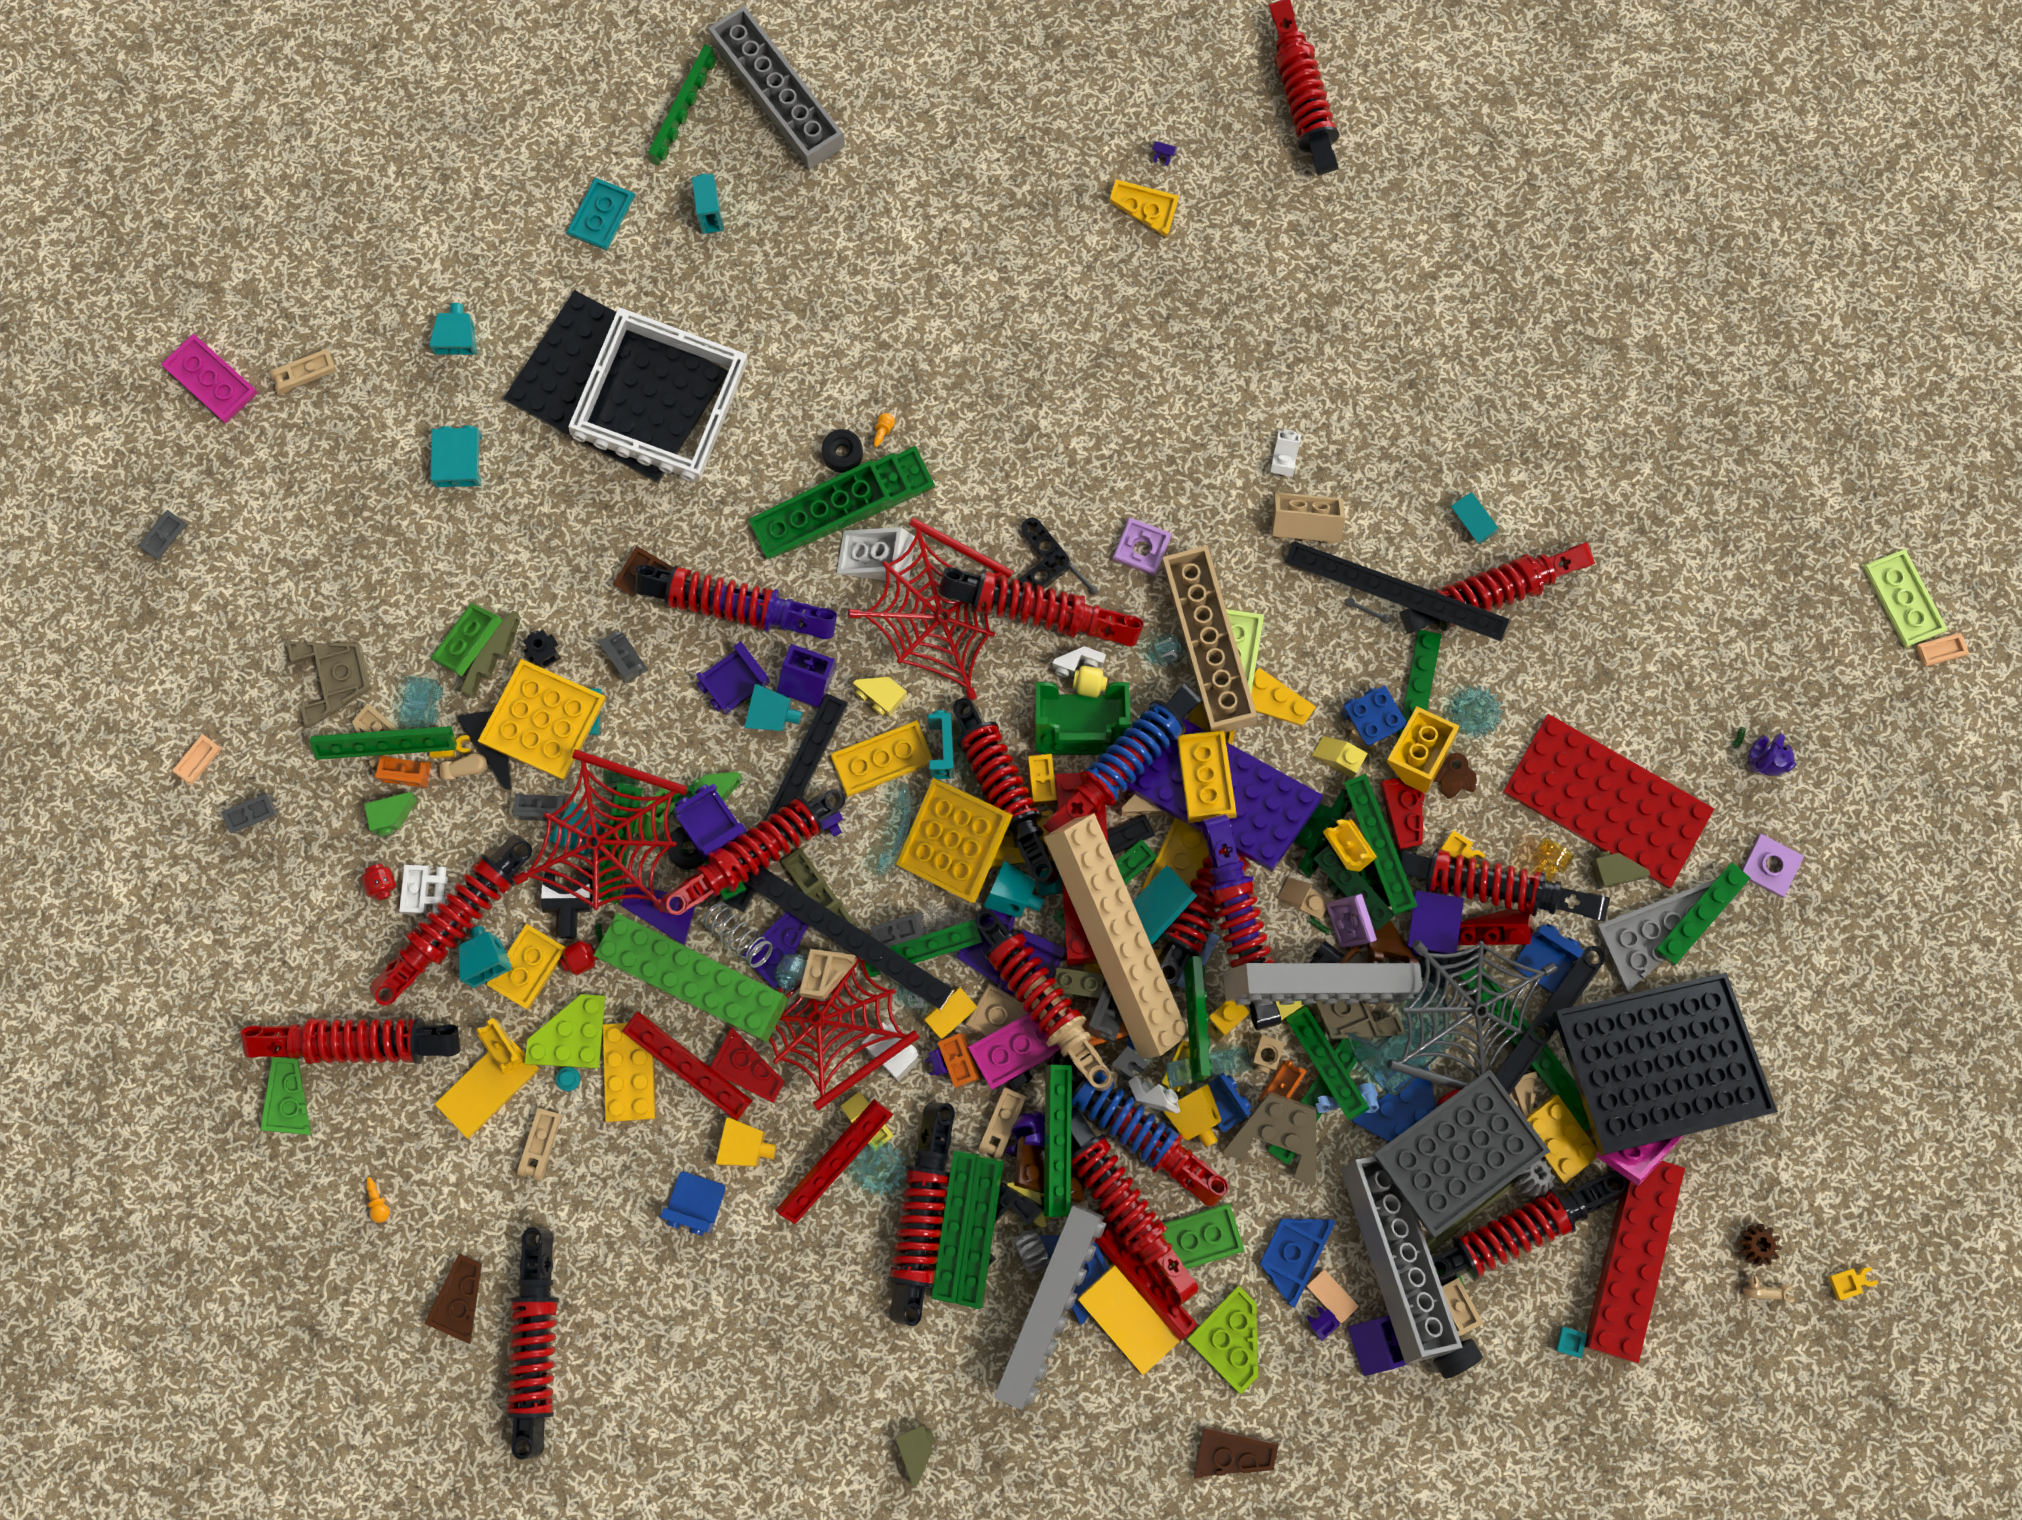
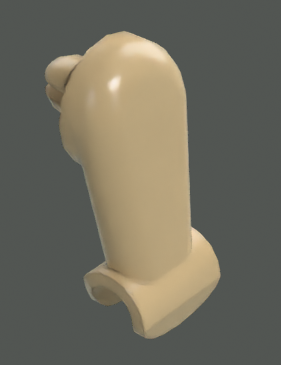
[440,753,487,781]
[1743,1275,1795,1303]

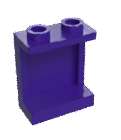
[696,641,770,715]
[673,784,747,861]
[1407,890,1464,957]
[998,929,1066,995]

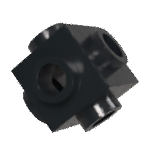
[523,629,561,669]

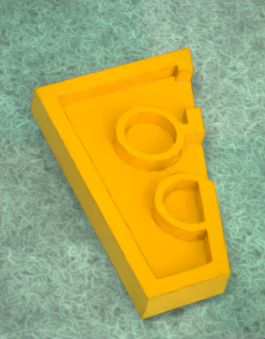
[1109,179,1179,238]
[1251,668,1316,727]

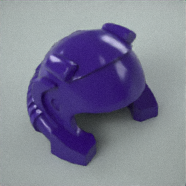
[1748,733,1796,776]
[1006,1111,1045,1157]

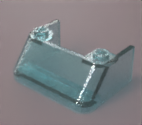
[1348,978,1455,1095]

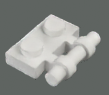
[399,865,448,914]

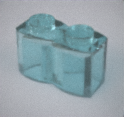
[399,676,443,728]

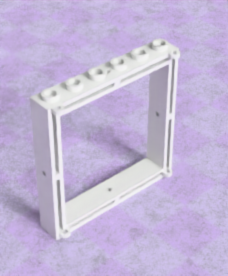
[568,307,747,482]

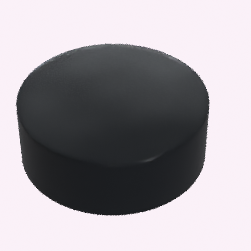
[1008,1070,1033,1090]

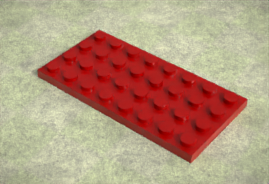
[1502,714,1715,889]

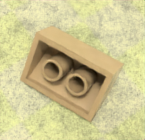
[1272,492,1345,544]

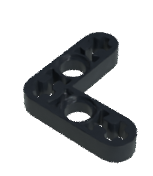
[1018,517,1070,590]

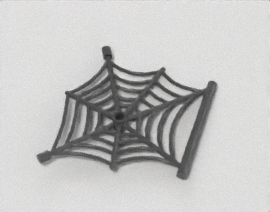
[1387,940,1557,1090]

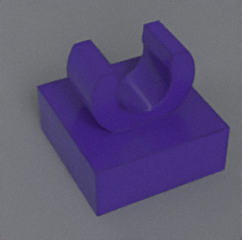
[1152,141,1178,166]
[821,810,844,837]
[925,1049,949,1076]
[1307,1306,1340,1341]

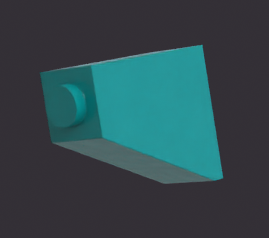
[692,173,724,234]

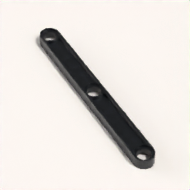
[1494,946,1605,1095]

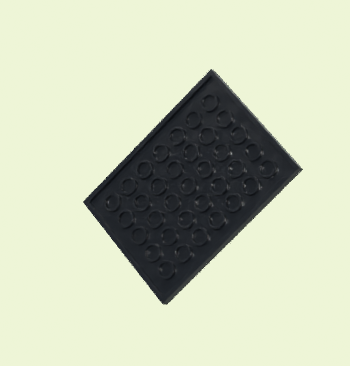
[503,290,728,484]
[1552,972,1778,1156]

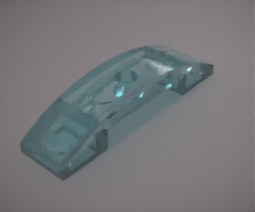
[876,782,912,877]
[1165,1046,1252,1088]

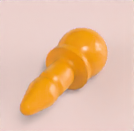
[873,413,895,447]
[366,1177,390,1223]

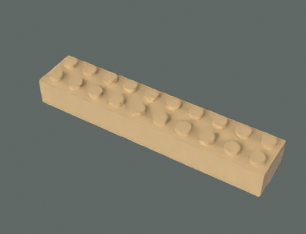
[1044,813,1188,1059]

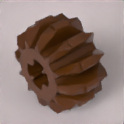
[1737,1224,1783,1267]

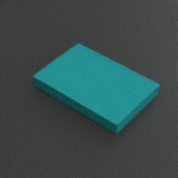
[566,177,635,251]
[1133,865,1197,945]

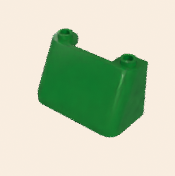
[1035,682,1131,755]

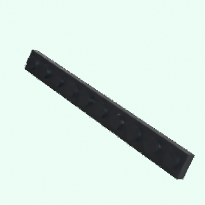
[1285,541,1511,642]
[723,693,848,913]
[743,865,954,1011]

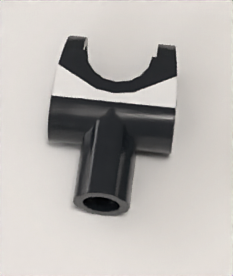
[541,868,593,939]

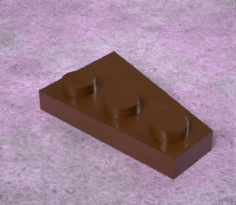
[1014,1136,1085,1203]
[424,1253,482,1344]
[1194,1426,1279,1478]

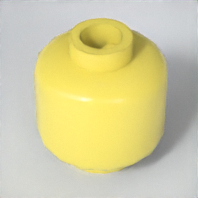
[1073,665,1108,698]

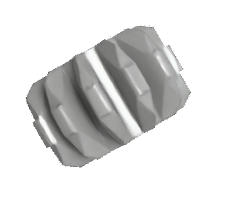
[1514,1159,1555,1198]
[1014,1229,1050,1274]

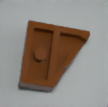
[613,546,673,597]

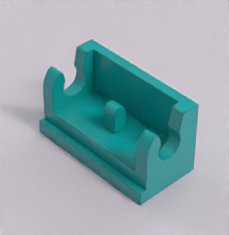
[1450,492,1499,544]

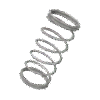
[703,902,773,968]

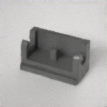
[138,510,188,561]
[598,630,648,683]
[221,793,279,834]
[513,794,566,821]
[870,911,927,947]
[1089,983,1123,1043]
[1110,1046,1148,1081]

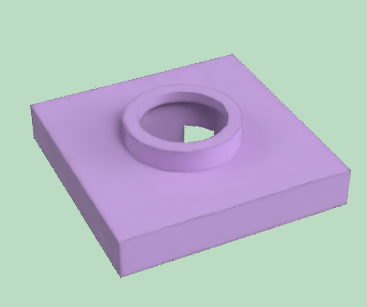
[1112,517,1172,576]
[1742,834,1804,898]
[1326,894,1377,948]

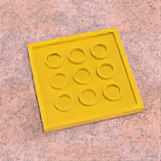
[478,659,607,781]
[896,778,1013,903]

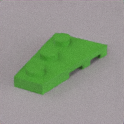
[260,1057,311,1135]

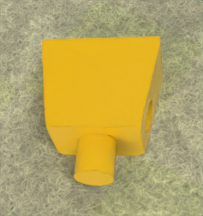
[1207,1001,1250,1043]
[1163,1084,1221,1148]
[716,1117,777,1167]

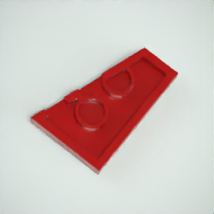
[1379,778,1425,850]
[710,1027,785,1104]

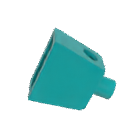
[429,303,477,355]
[744,684,803,731]
[548,802,605,857]
[984,861,1045,918]
[459,926,512,988]

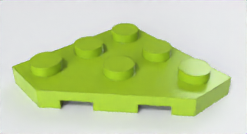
[525,994,606,1069]
[1186,1285,1258,1395]

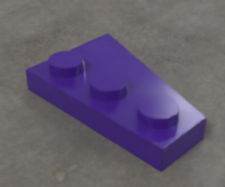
[621,883,696,946]
[957,909,1016,985]
[742,912,809,990]

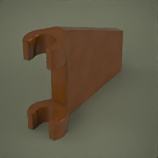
[1367,920,1419,963]

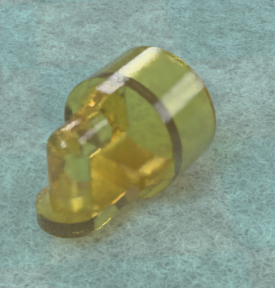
[1533,837,1575,882]

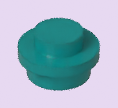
[556,1067,581,1092]

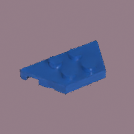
[1351,1066,1436,1143]
[1259,1219,1336,1308]
[1040,1235,1109,1325]

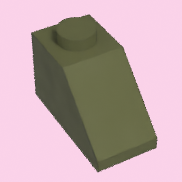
[1590,851,1650,889]
[895,1425,936,1487]

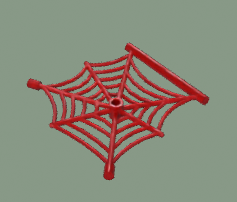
[848,517,1013,700]
[513,749,688,914]
[769,957,920,1111]

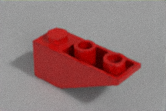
[1458,909,1534,945]

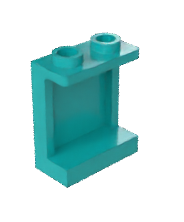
[431,425,482,488]
[927,710,955,780]

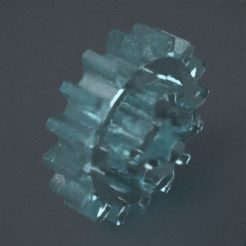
[1451,686,1504,737]
[854,1141,906,1196]

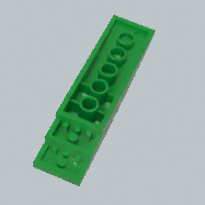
[749,446,935,560]

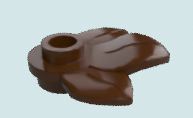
[1433,753,1477,799]

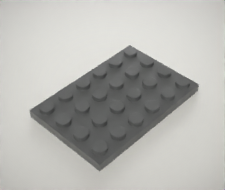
[1372,1069,1550,1238]

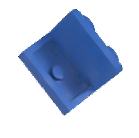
[1341,685,1407,746]
[1513,924,1584,992]
[1208,1072,1252,1133]
[660,1172,726,1236]

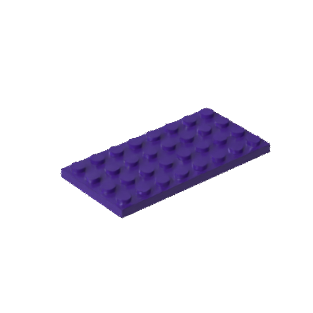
[1125,718,1323,872]

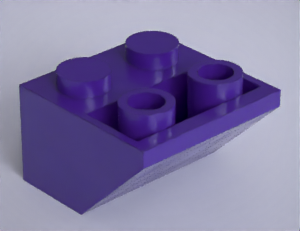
[777,644,837,708]
[1347,1314,1411,1376]

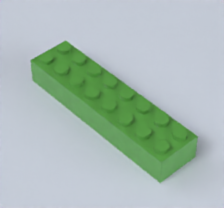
[594,913,789,1043]

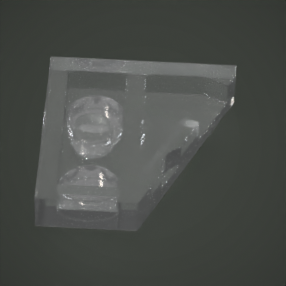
[921,901,973,961]

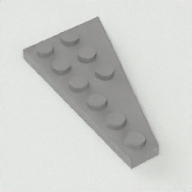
[1596,879,1738,993]

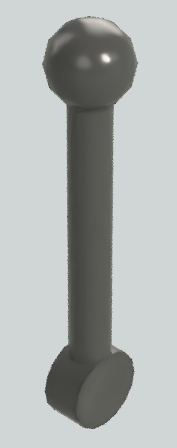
[1063,560,1098,595]
[1346,598,1391,623]

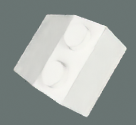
[837,527,915,581]

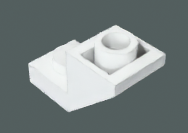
[1270,430,1301,477]
[1052,646,1106,678]
[1128,1076,1181,1113]

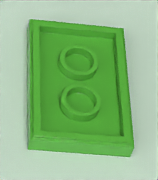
[430,603,503,677]
[1163,1203,1245,1269]

